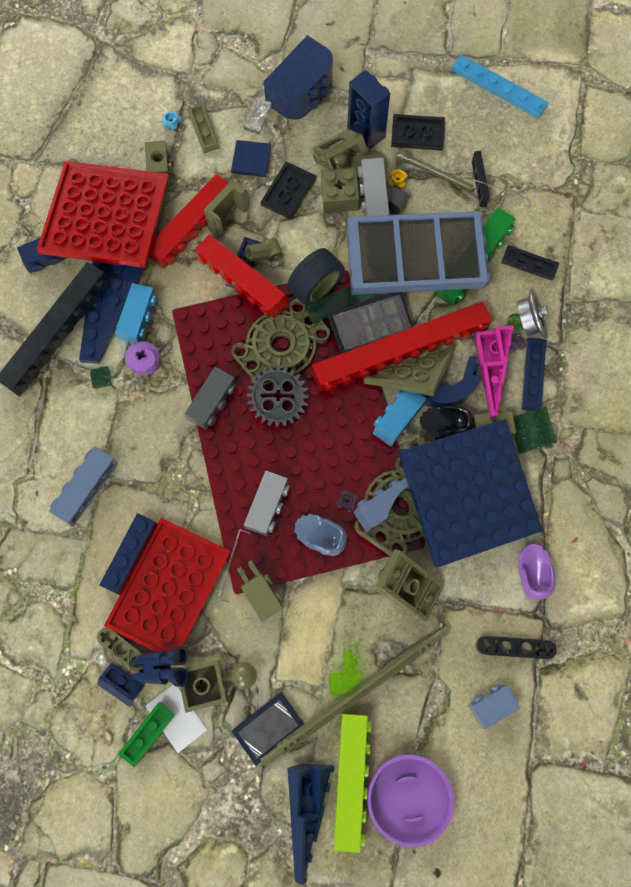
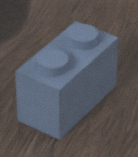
[469,684,521,729]

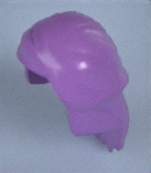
[518,544,556,600]

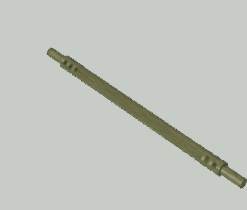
[260,625,450,766]

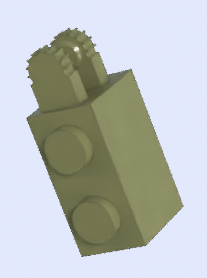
[237,560,284,622]

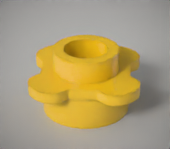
[389,170,408,188]

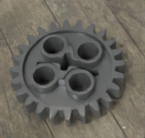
[246,365,309,427]

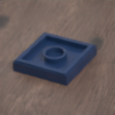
[231,140,271,177]

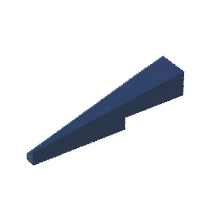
[287,764,335,885]

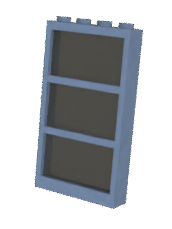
[346,211,490,295]

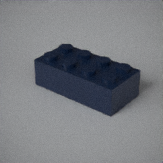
[347,70,390,149]

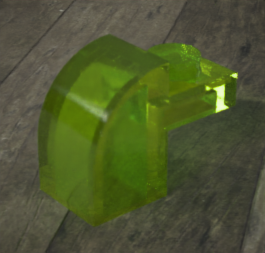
[329,650,362,695]

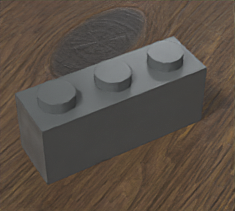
[184,367,237,430]

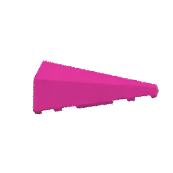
[473,325,514,419]

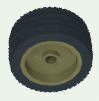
[287,248,345,307]

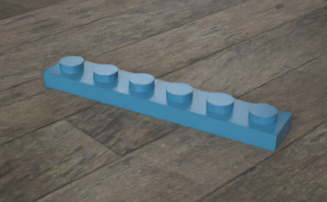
[451,55,549,119]

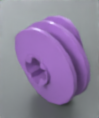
[125,341,161,375]

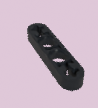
[475,636,557,659]

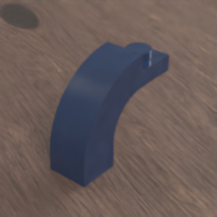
[425,356,480,408]

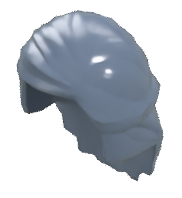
[294,514,347,556]

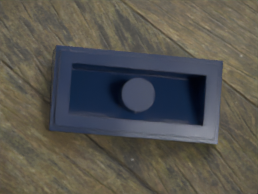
[97,663,144,707]

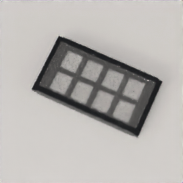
[327,292,413,354]

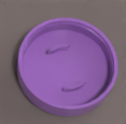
[367,754,454,847]

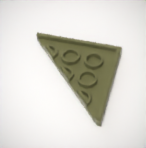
[364,344,455,396]

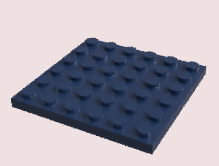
[398,419,543,568]

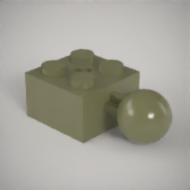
[321,150,359,213]
[180,660,257,713]

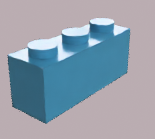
[115,283,157,343]
[373,390,426,447]

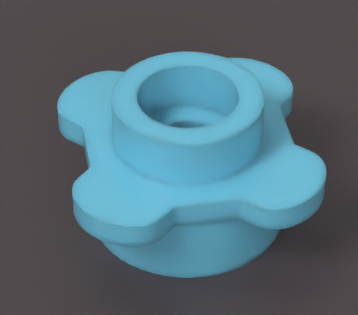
[161,111,182,130]

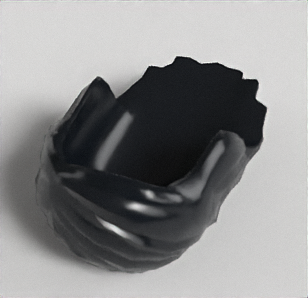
[419,405,473,438]

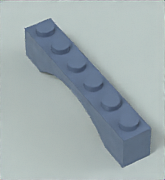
[353,474,409,532]

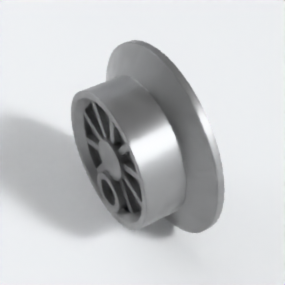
[517,288,549,339]

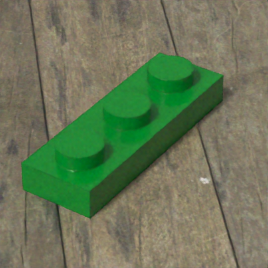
[118,702,175,767]

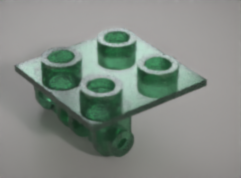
[513,406,557,454]

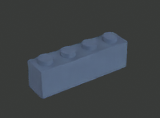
[49,446,117,526]

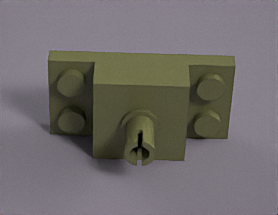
[376,549,444,621]

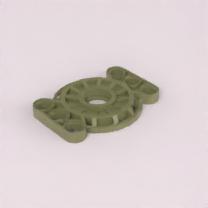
[232,299,330,389]
[354,457,424,556]

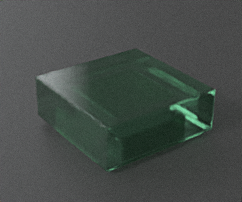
[90,366,112,389]

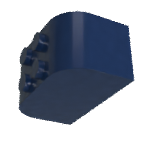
[264,35,333,120]

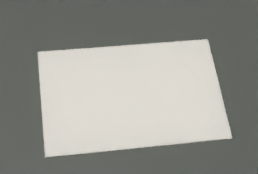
[146,685,207,753]

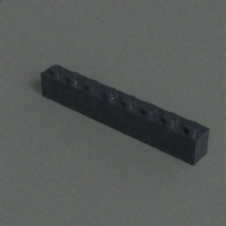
[0,262,110,397]

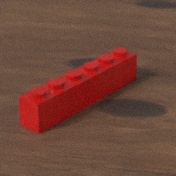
[149,174,229,269]
[194,234,289,318]

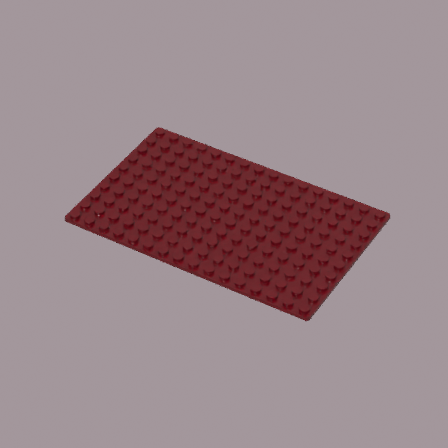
[172,270,425,594]

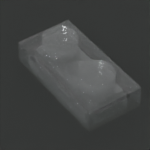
[243,98,271,135]

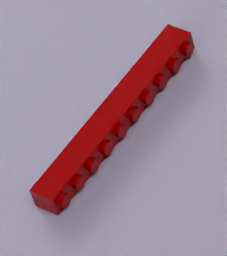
[311,301,492,391]

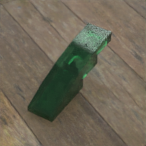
[304,279,380,325]

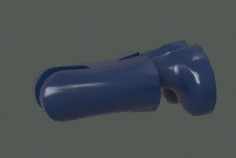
[132,646,188,687]

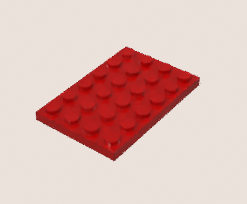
[104,518,231,652]

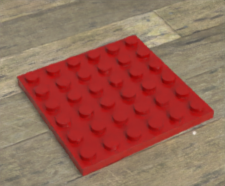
[37,161,169,268]

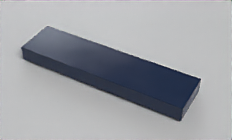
[521,338,546,412]

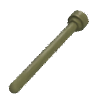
[396,148,475,192]

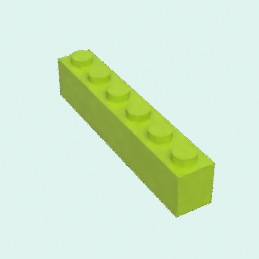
[334,713,371,853]

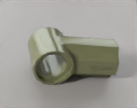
[245,238,284,262]

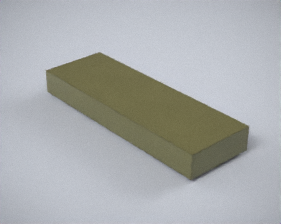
[188,103,220,154]

